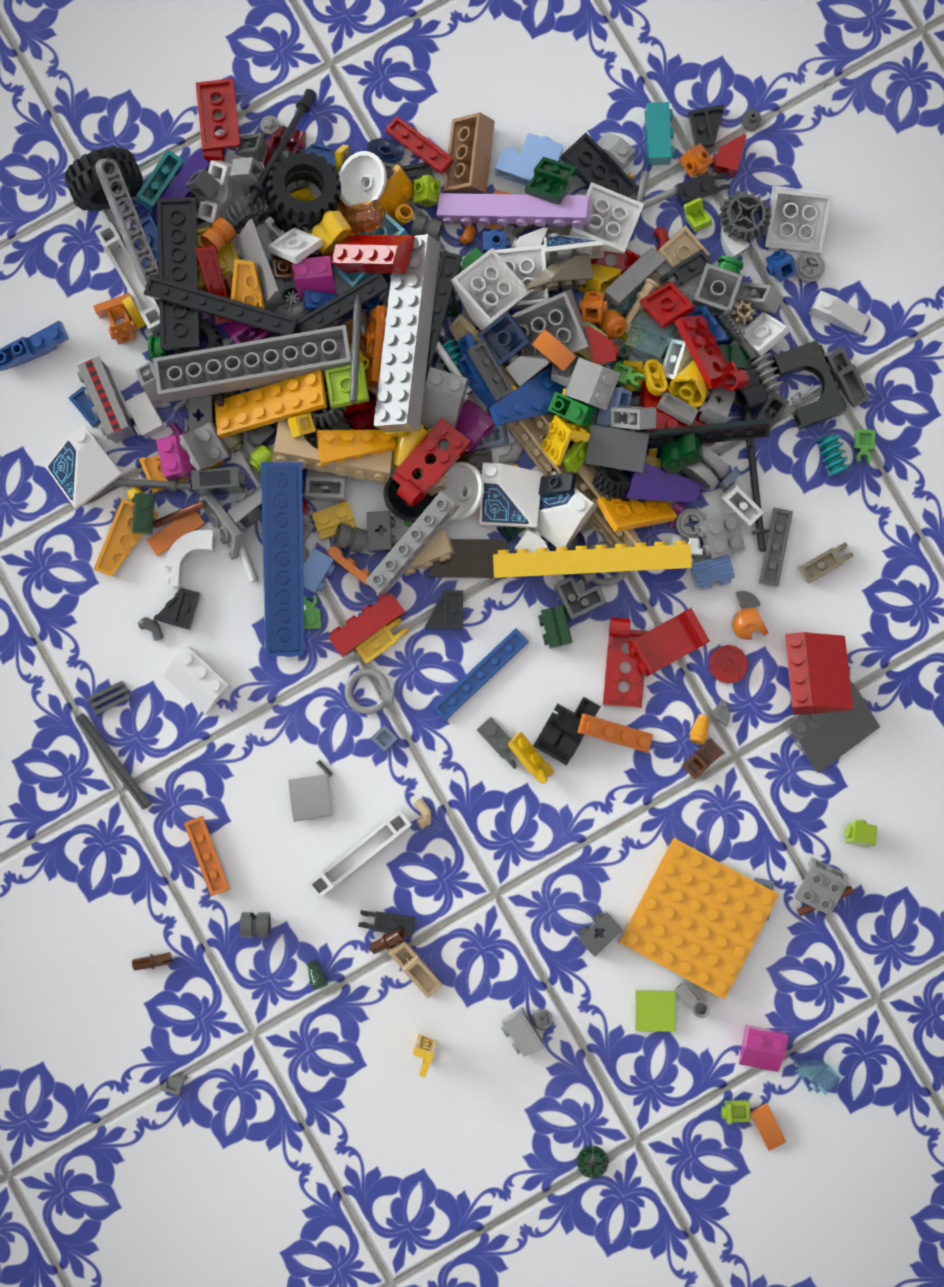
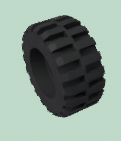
[65,146,143,212]
[267,151,341,230]

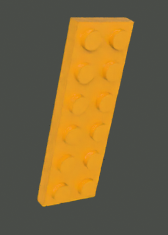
[215,370,327,438]

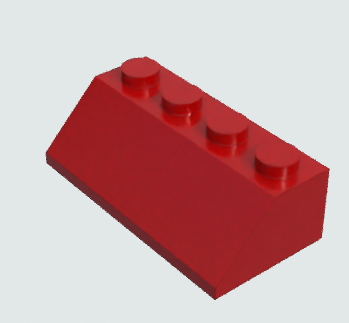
[331,235,415,274]

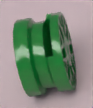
[717,256,744,275]
[148,335,168,362]

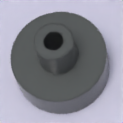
[742,110,762,131]

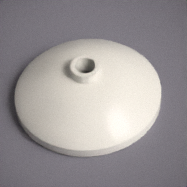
[339,151,387,210]
[439,462,484,520]

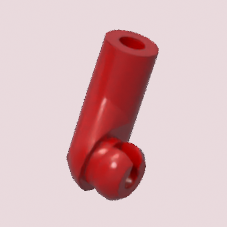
[653,227,669,251]

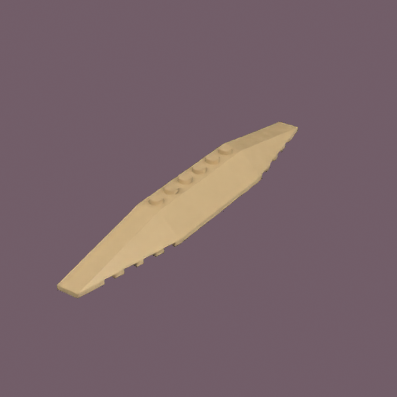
[449,314,642,547]

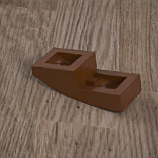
[682,738,724,779]

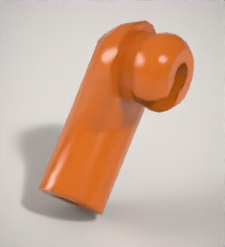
[459,223,476,245]

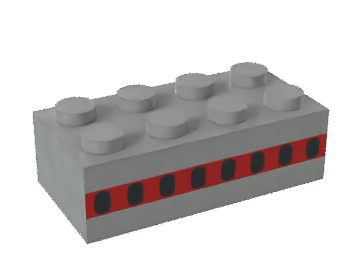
[77,356,137,443]

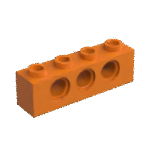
[365,305,387,389]

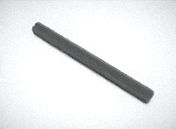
[75,713,151,810]

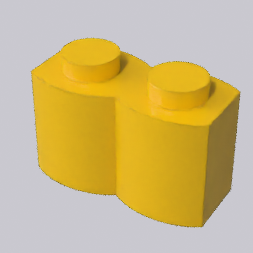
[311,211,352,255]

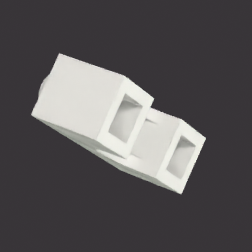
[197,160,235,223]

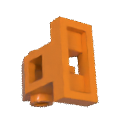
[93,293,138,345]

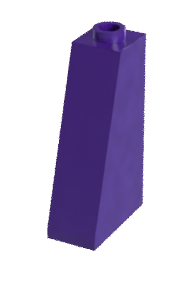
[153,151,210,219]
[622,463,702,502]

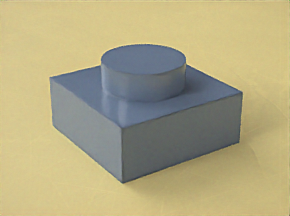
[718,469,740,491]
[371,724,398,752]

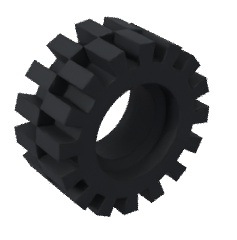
[592,466,631,499]

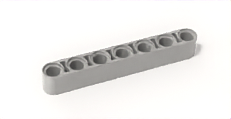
[95,159,159,288]

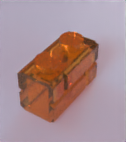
[342,199,386,235]

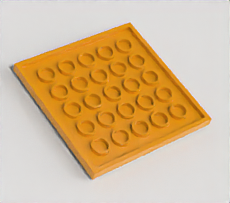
[619,838,779,1000]

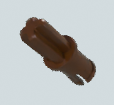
[369,928,406,954]
[132,952,172,971]

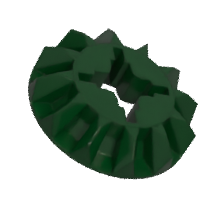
[577,1146,609,1179]

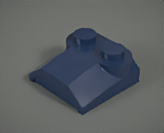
[477,311,530,367]

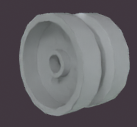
[681,445,729,491]

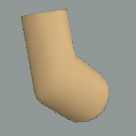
[414,798,431,829]

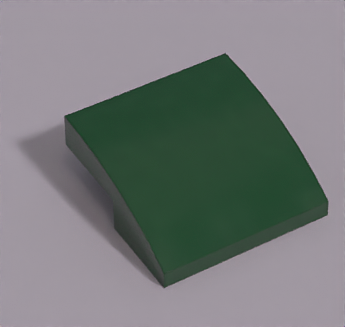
[525,157,577,205]

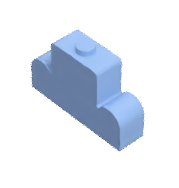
[495,133,571,195]

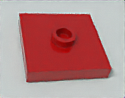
[640,282,695,329]

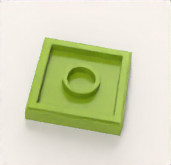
[325,362,370,409]
[635,990,676,1032]

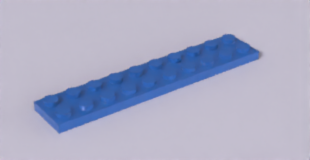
[261,461,304,657]

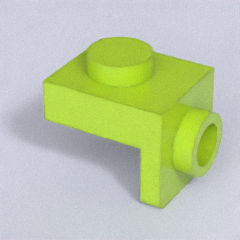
[684,198,712,233]
[721,1100,750,1124]

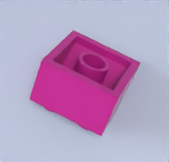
[292,256,337,299]
[156,435,197,481]
[739,1024,789,1072]

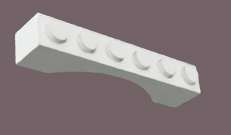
[95,222,160,335]
[306,809,413,899]

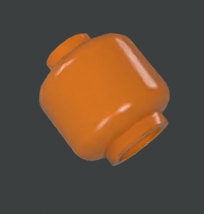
[598,310,627,339]

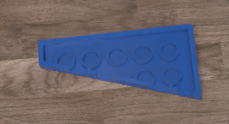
[489,366,567,427]

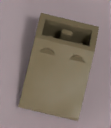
[525,255,594,292]

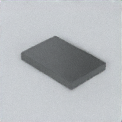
[585,424,650,473]

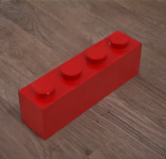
[328,593,406,658]

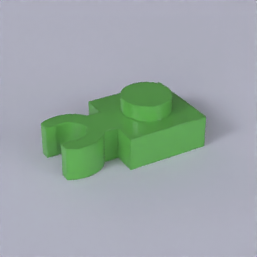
[612,362,645,389]
[854,429,876,464]
[304,595,322,630]

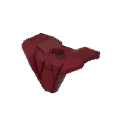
[263,125,306,184]

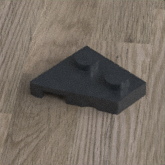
[688,104,725,148]
[153,588,201,630]
[425,590,463,630]

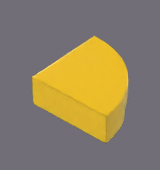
[335,144,349,170]

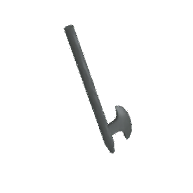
[349,295,367,404]

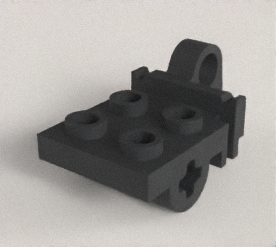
[533,697,601,766]

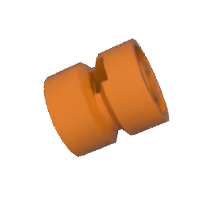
[200,217,236,255]

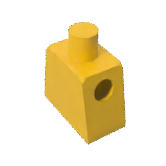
[577,264,621,293]

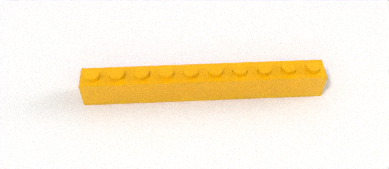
[493,540,692,578]

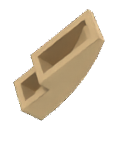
[387,940,443,998]

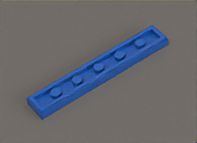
[432,628,529,721]

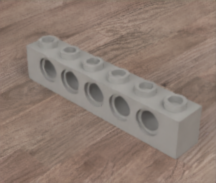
[365,491,460,596]

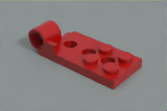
[196,78,240,163]
[674,315,749,391]
[392,418,472,507]
[602,617,648,708]

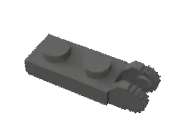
[477,717,517,769]

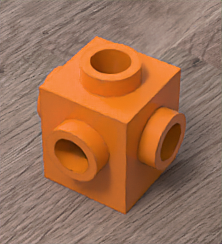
[678,143,714,178]
[579,291,608,322]

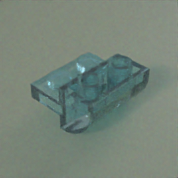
[625,311,677,360]

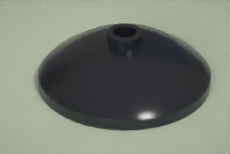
[383,473,439,523]

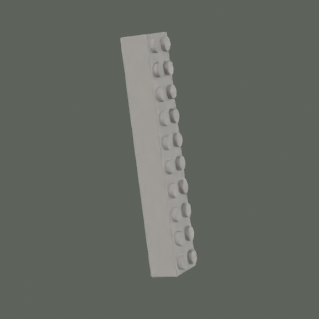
[374,234,440,432]
[153,325,351,403]

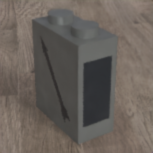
[191,467,247,497]

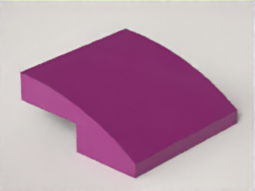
[455,400,495,452]

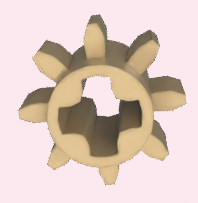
[730,300,755,326]

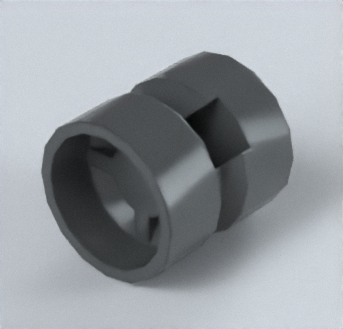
[410,213,444,241]
[333,522,367,554]
[240,912,271,938]

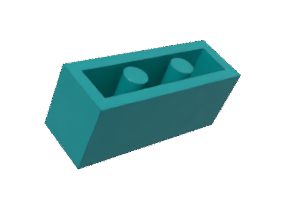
[644,102,675,165]
[135,149,184,212]

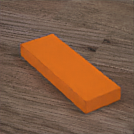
[146,511,206,557]

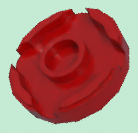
[708,645,748,684]

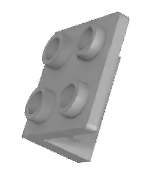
[179,422,230,471]
[795,857,849,915]

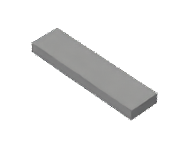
[604,247,666,307]

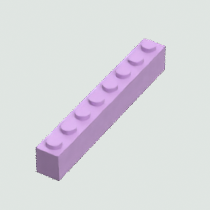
[437,193,592,227]

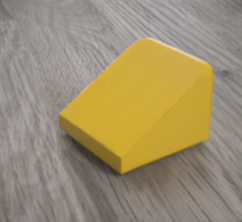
[288,412,316,438]

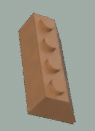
[443,112,495,194]

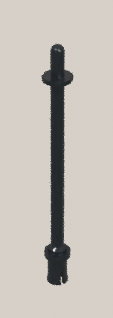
[247,89,316,207]
[740,410,769,552]

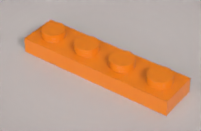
[577,714,653,753]
[184,816,230,896]

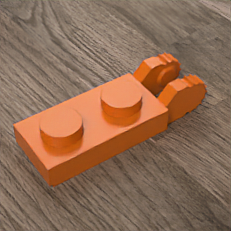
[327,546,370,587]

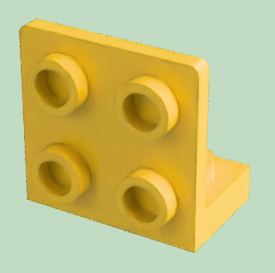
[542,415,590,466]

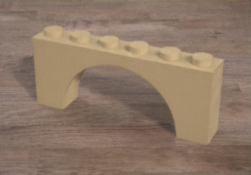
[272,419,393,483]

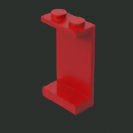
[628,608,710,677]

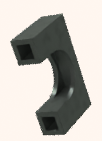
[772,340,846,431]

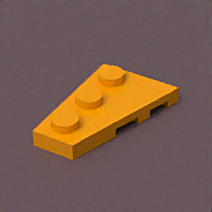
[231,259,265,309]

